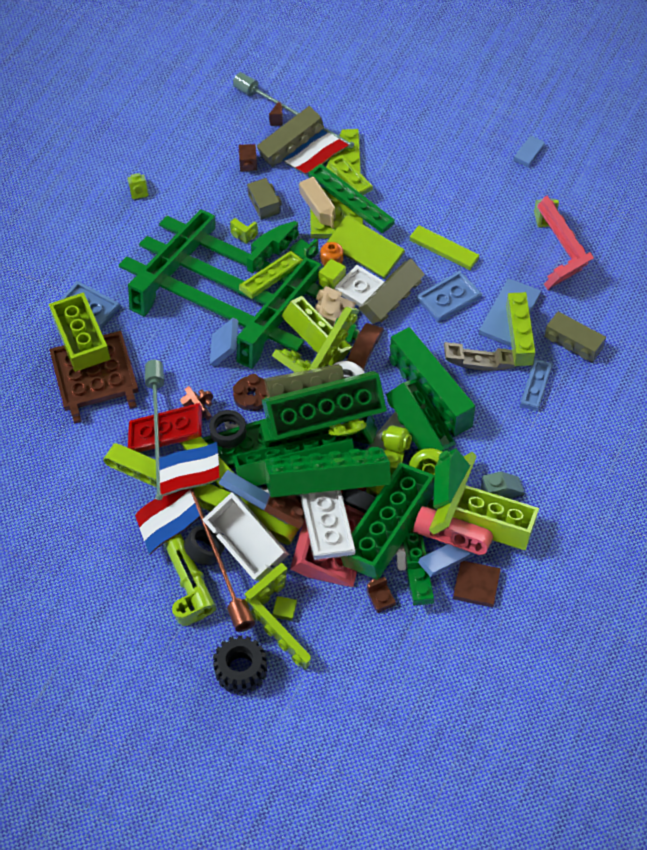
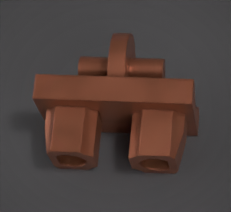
[180,386,213,420]

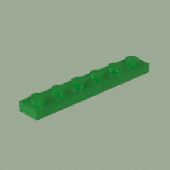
[308,163,395,234]

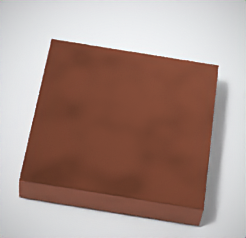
[453,561,501,607]

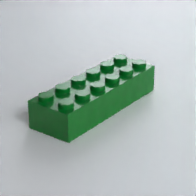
[389,327,475,437]
[261,371,387,440]
[232,432,354,486]
[264,447,391,497]
[341,462,435,580]

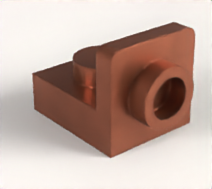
[367,577,396,613]

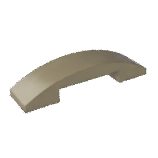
[444,342,516,371]

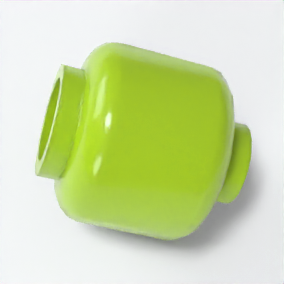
[381,425,412,453]

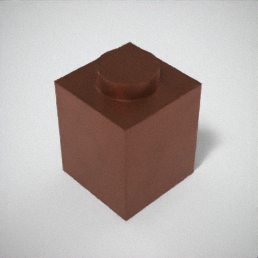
[239,144,257,172]

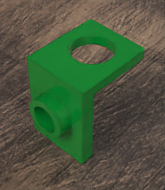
[289,239,319,260]

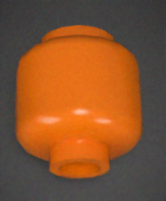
[320,242,343,266]

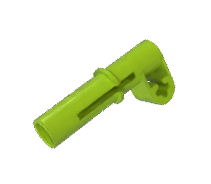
[164,534,216,626]

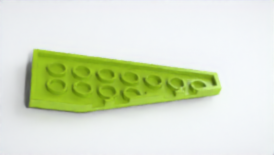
[310,129,363,239]

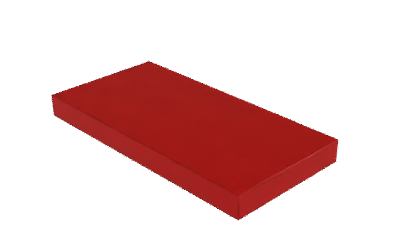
[128,403,202,453]

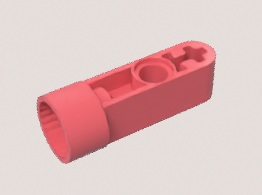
[413,506,493,555]

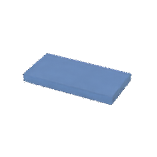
[479,278,541,347]

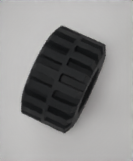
[213,635,267,694]

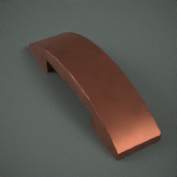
[347,323,384,372]

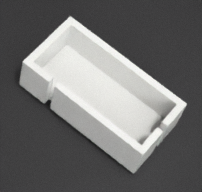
[202,492,289,581]

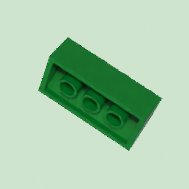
[386,379,456,452]

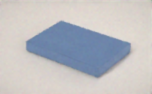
[416,271,482,323]
[60,281,121,330]

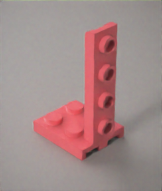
[537,195,594,290]

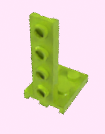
[272,307,359,372]
[244,563,311,670]

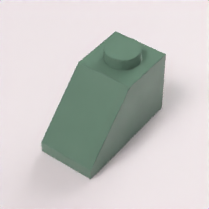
[481,471,525,499]

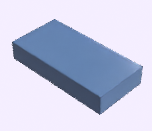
[514,135,545,168]

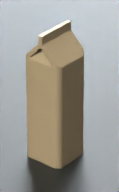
[299,177,336,229]

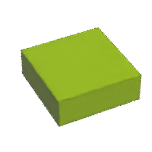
[272,596,297,621]

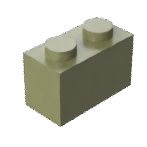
[247,178,281,219]

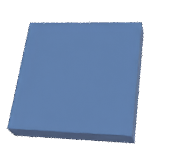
[209,318,238,367]

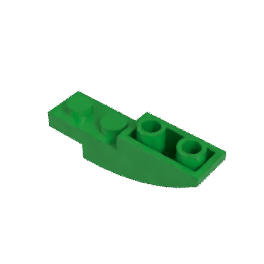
[247,221,299,273]
[403,533,434,606]

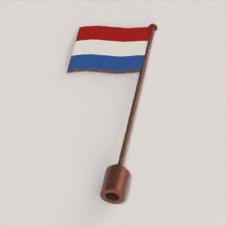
[135,488,255,632]

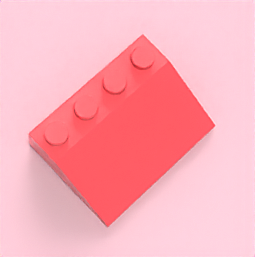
[290,504,365,587]

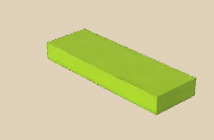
[329,155,373,195]

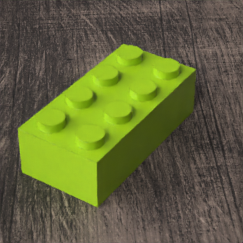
[49,292,111,372]
[453,485,539,551]

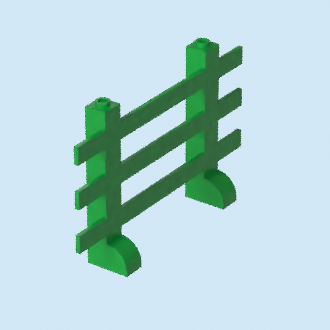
[118,209,324,369]

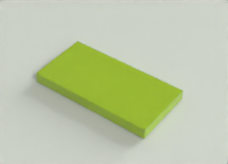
[327,215,405,280]

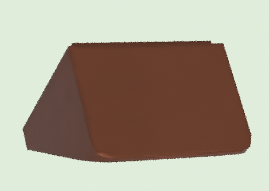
[269,102,283,126]

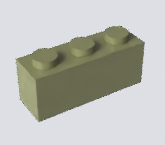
[544,311,606,363]

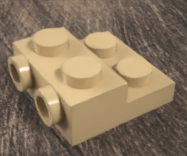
[314,286,356,327]

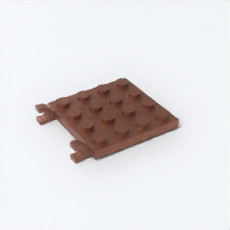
[49,331,139,423]

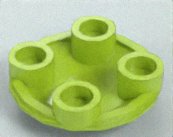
[328,419,367,436]

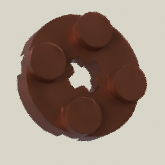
[233,374,267,411]

